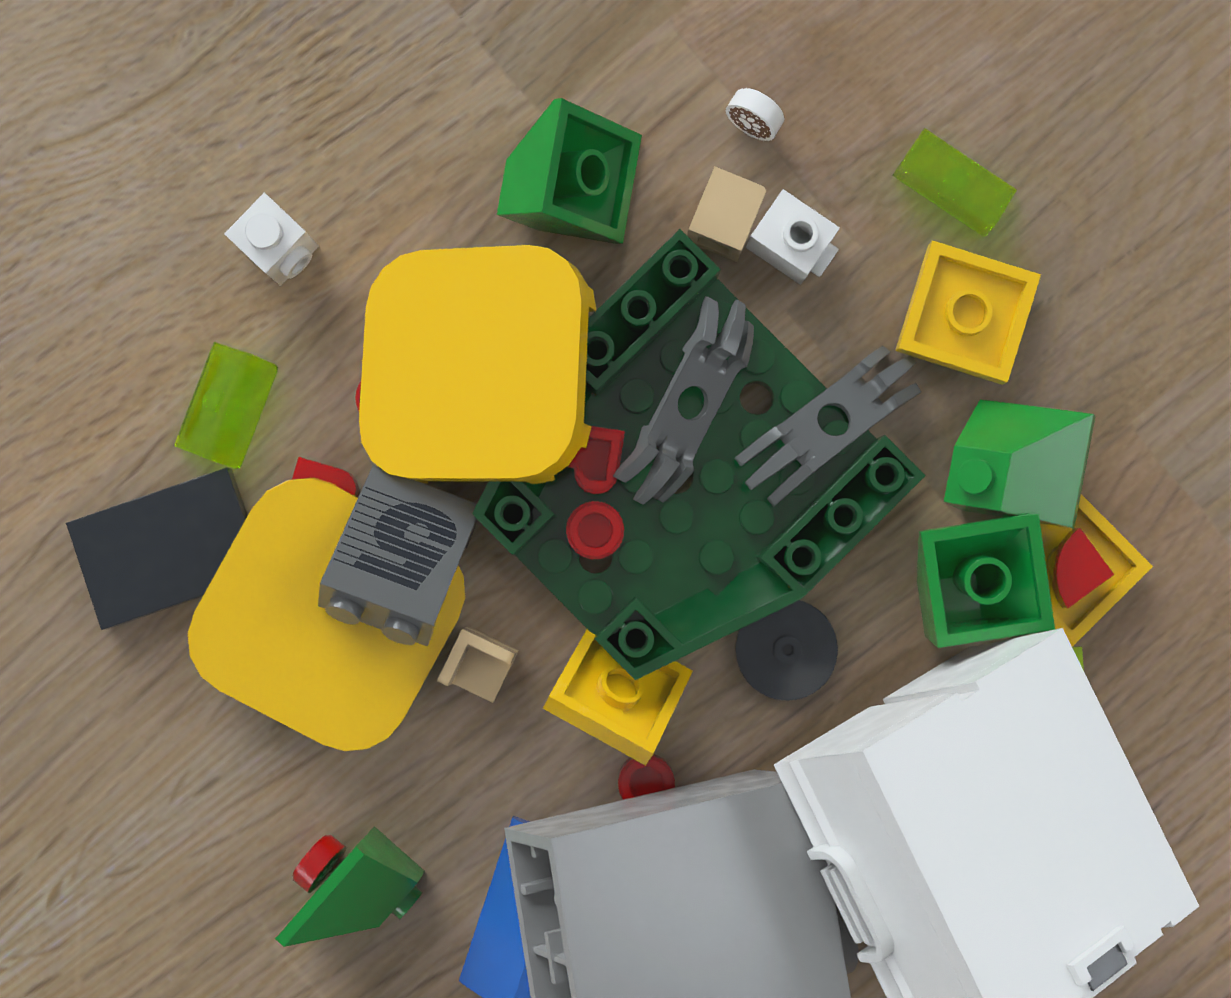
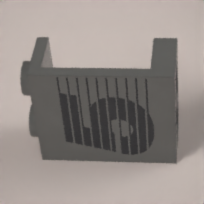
[318,465,477,647]

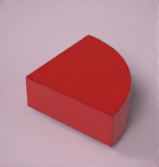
[1052,528,1114,609]

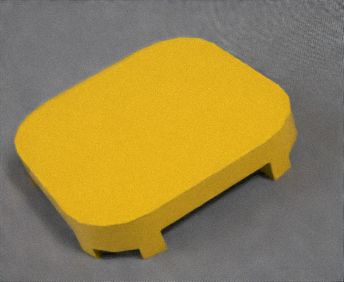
[359,245,596,484]
[187,478,465,751]

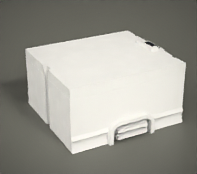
[774,628,1199,998]

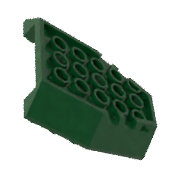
[472,229,926,680]

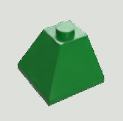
[496,98,642,244]
[944,399,1096,529]
[917,513,1055,648]
[275,826,425,947]

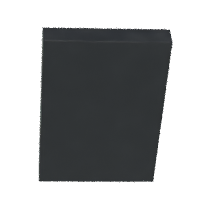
[66,467,248,630]

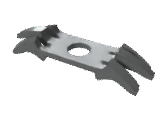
[613,296,754,504]
[734,346,921,507]

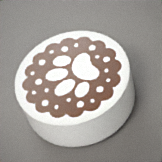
[726,88,784,141]

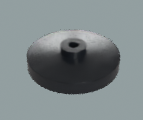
[735,600,838,701]

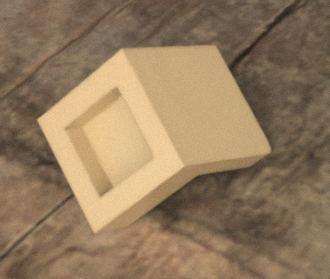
[687,166,766,262]
[437,626,519,703]

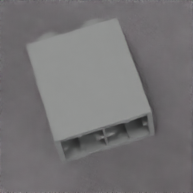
[504,769,859,998]

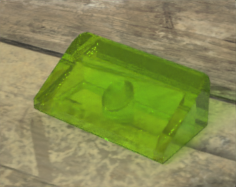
[892,128,1017,237]
[174,342,278,469]

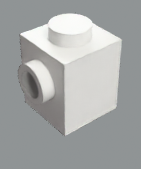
[746,189,840,285]
[224,192,319,286]

